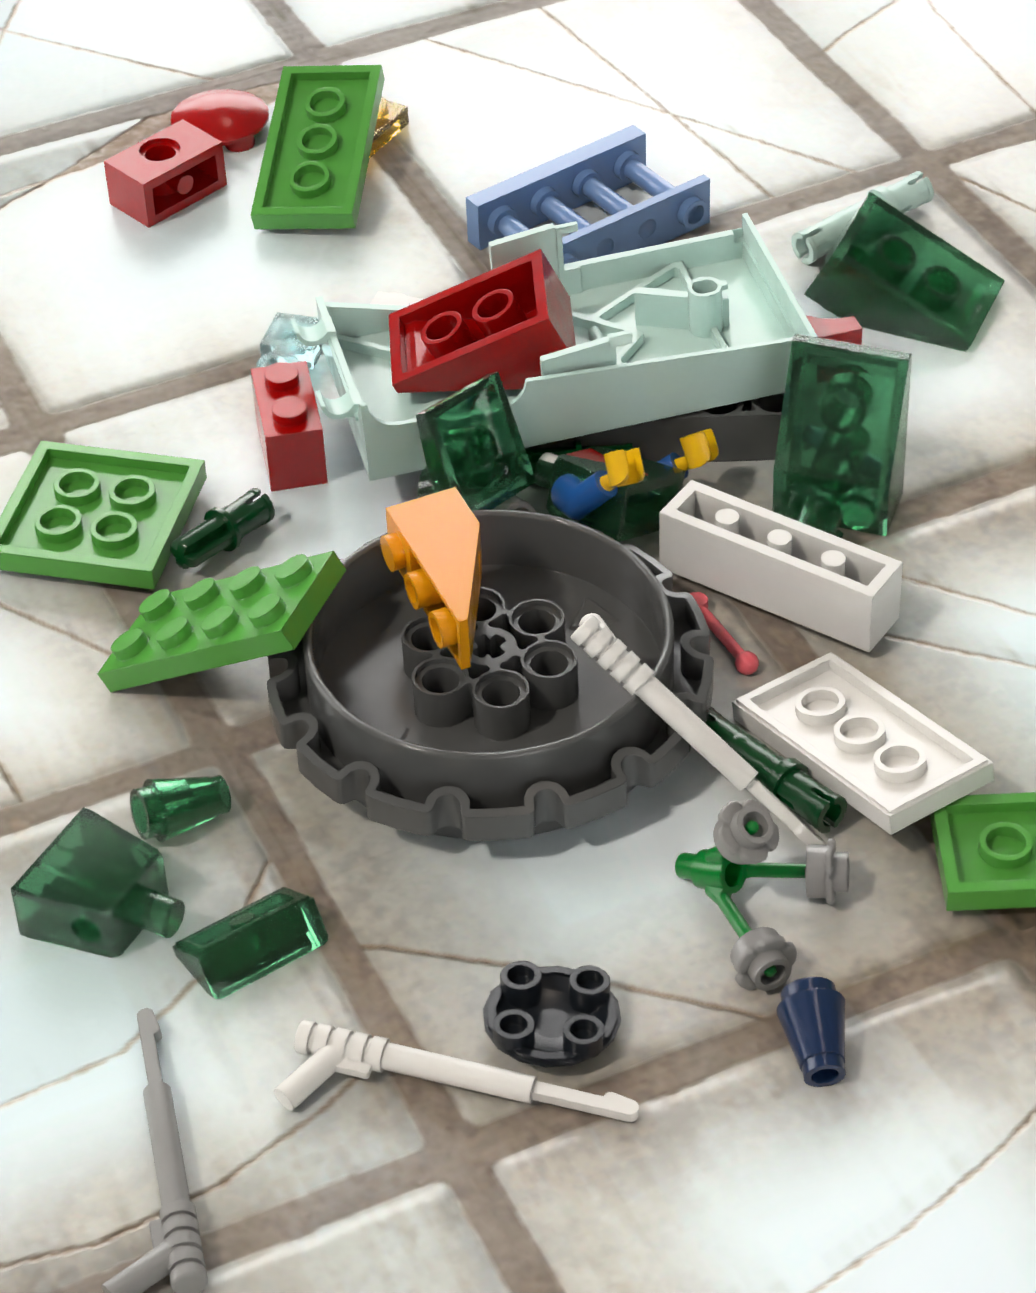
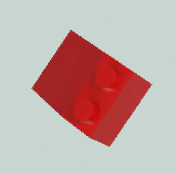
[388,249,576,393]

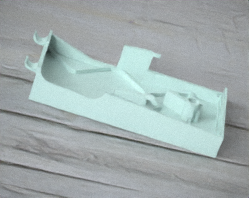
[290,213,818,481]

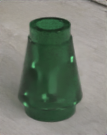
[130,775,231,842]

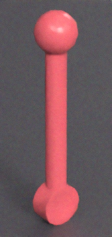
[690,592,759,675]

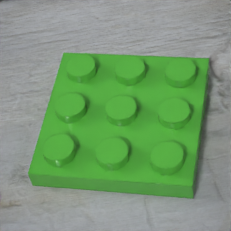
[0,441,207,590]

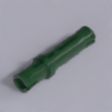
[706,706,847,834]

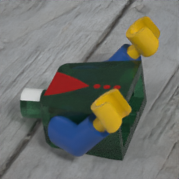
[534,428,719,542]

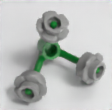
[675,800,850,991]

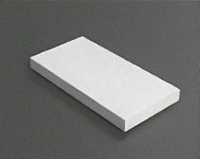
[732,652,994,835]

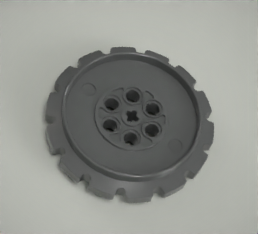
[267,509,714,841]

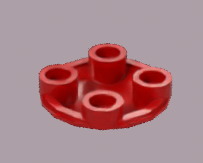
[171,89,269,152]

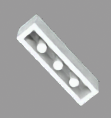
[659,480,903,652]

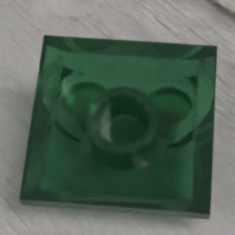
[416,372,537,511]

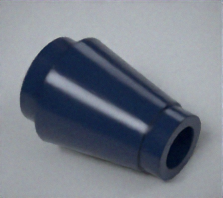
[776,977,846,1087]

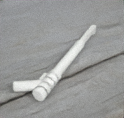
[571,613,827,845]
[274,1020,639,1122]

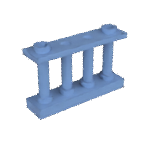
[466,125,710,264]

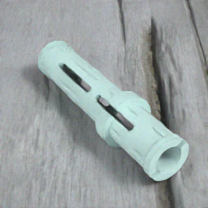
[791,171,934,265]

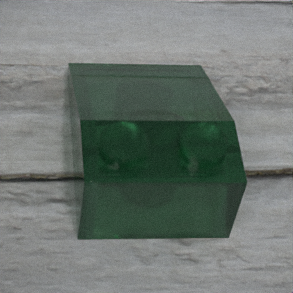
[804,192,1005,352]
[772,333,912,536]

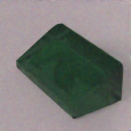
[172,887,328,999]

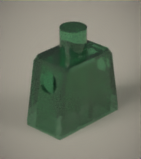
[11,807,185,958]

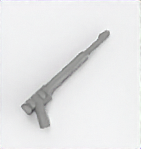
[101,1008,208,1293]

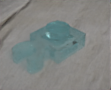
[256,312,323,369]

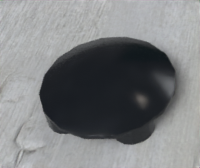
[483,961,621,1068]

